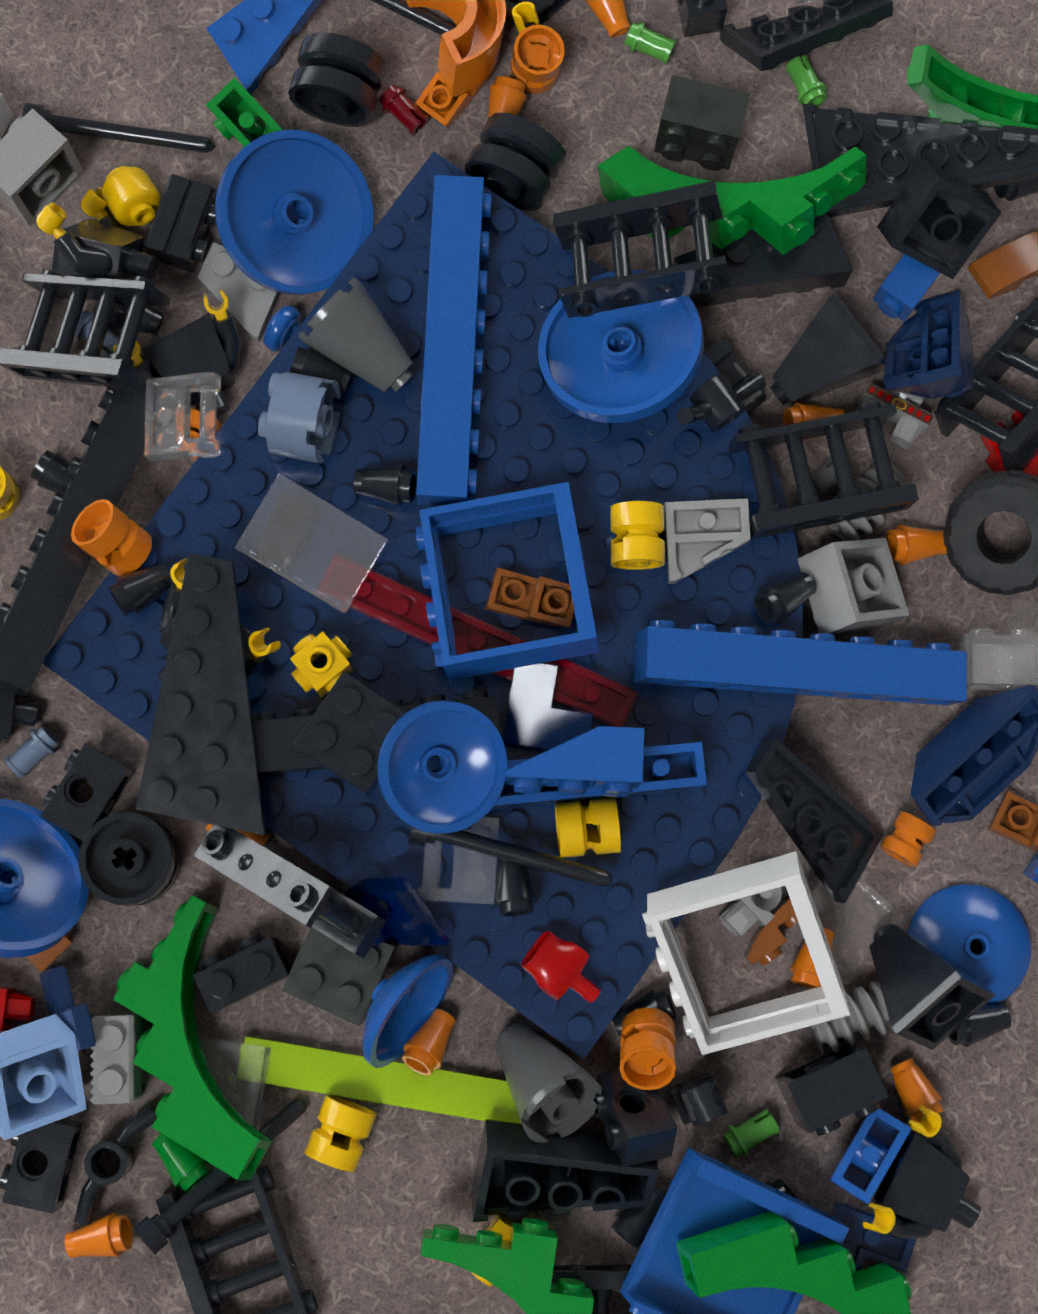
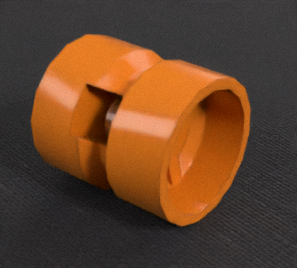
[510,25,565,94]
[71,499,152,576]
[619,1007,676,1090]

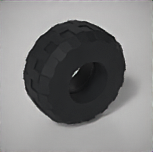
[943,470,1038,595]

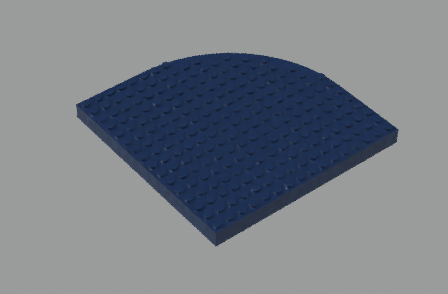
[42,151,803,1059]

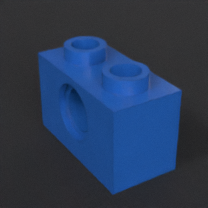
[829,1109,912,1204]

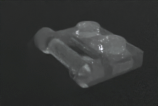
[144,372,221,462]
[417,817,499,905]

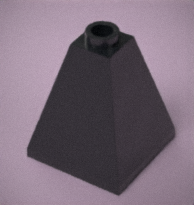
[769,293,885,406]
[869,924,995,1050]

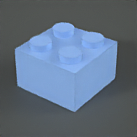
[0,1014,87,1140]

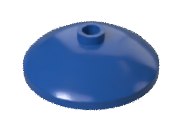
[377,700,507,834]
[908,884,1031,1005]
[362,954,453,1068]

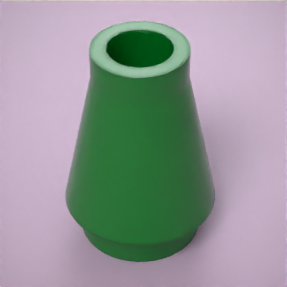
[152,1133,213,1193]

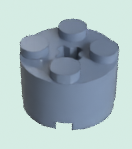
[258,372,341,464]

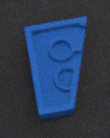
[206,0,322,95]

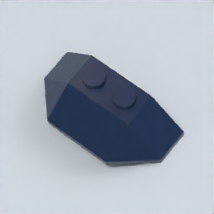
[884,290,973,399]
[910,685,1038,826]

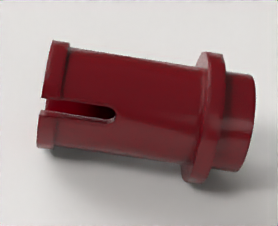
[379,84,429,136]

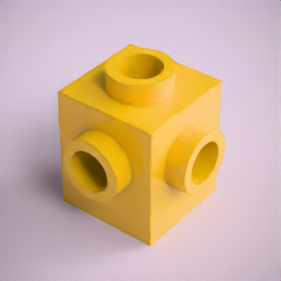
[290,631,353,698]

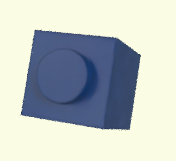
[873,254,940,322]

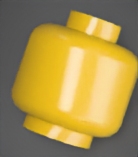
[102,166,161,226]

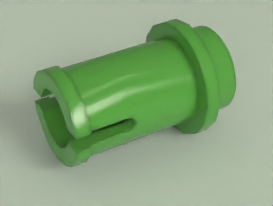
[624,22,676,64]
[785,55,827,107]
[723,1108,780,1157]

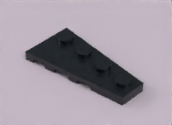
[719,0,893,71]
[745,737,884,903]

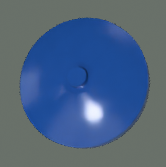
[215,130,374,295]
[538,270,704,423]
[0,799,89,958]

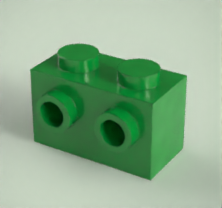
[206,77,283,146]

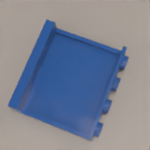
[619,1147,850,1314]

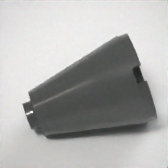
[298,277,413,393]
[495,1023,601,1143]

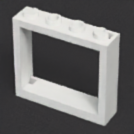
[642,851,850,1055]

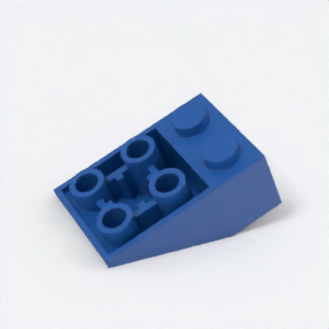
[505,726,644,797]

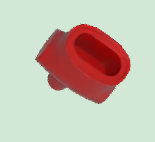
[521,930,601,1003]

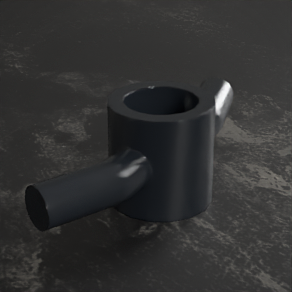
[677,373,766,432]
[74,1105,157,1225]

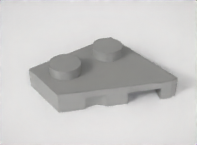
[198,242,280,342]
[663,499,751,584]

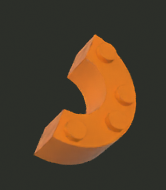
[406,0,506,97]

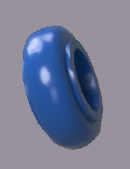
[264,306,301,352]

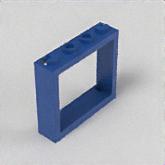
[415,482,600,680]

